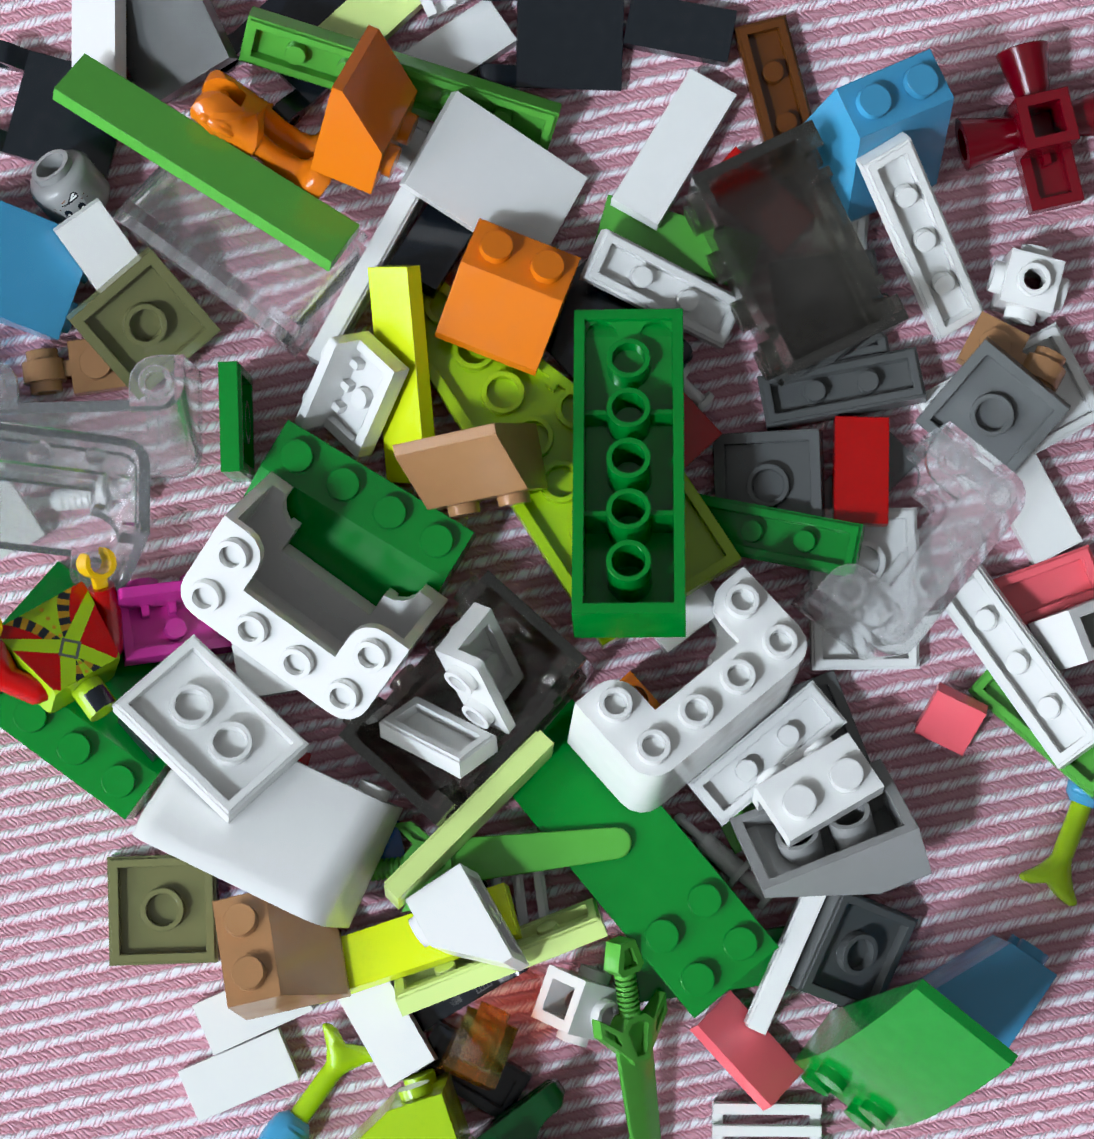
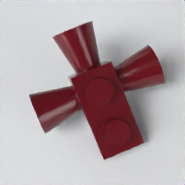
[955,40,1094,215]

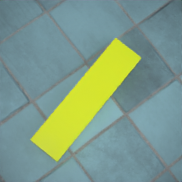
[368,265,435,483]
[320,882,522,1004]

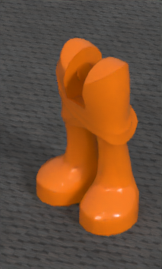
[190,70,332,199]

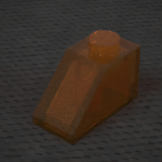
[438,1001,518,1091]

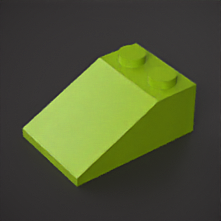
[347,1069,470,1139]

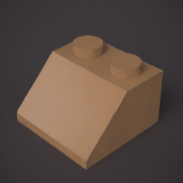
[392,423,548,518]
[212,893,351,1020]

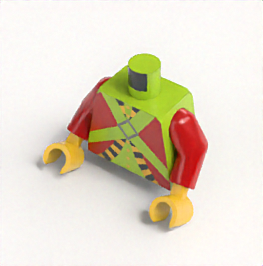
[0,547,124,722]

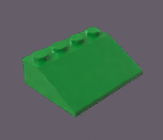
[243,420,476,606]
[0,561,171,820]

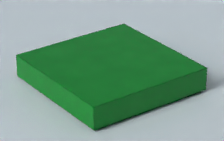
[218,361,255,482]

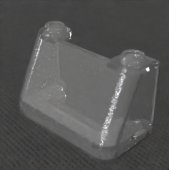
[113,166,368,358]
[0,354,203,482]
[0,421,150,591]

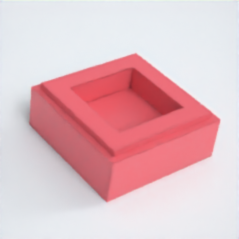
[914,682,988,756]

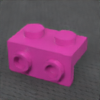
[117,574,232,666]

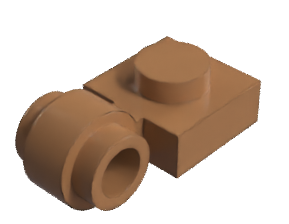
[955,311,1066,392]
[21,339,129,397]

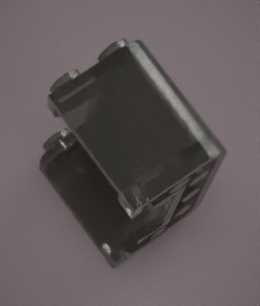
[683,120,909,386]
[339,570,594,827]

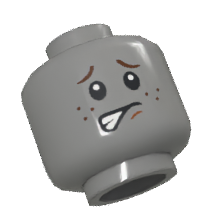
[30,149,110,224]

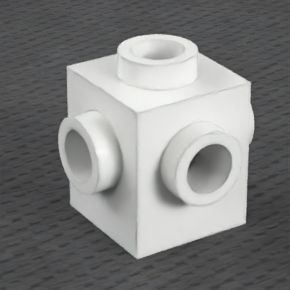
[987,244,1070,326]
[531,963,619,1048]

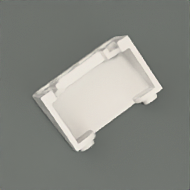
[132,761,403,928]

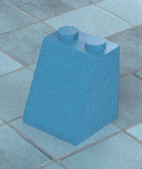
[796,49,954,226]
[0,200,88,340]
[918,934,1057,1087]

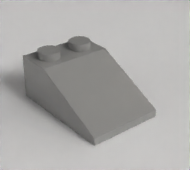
[729,759,932,898]

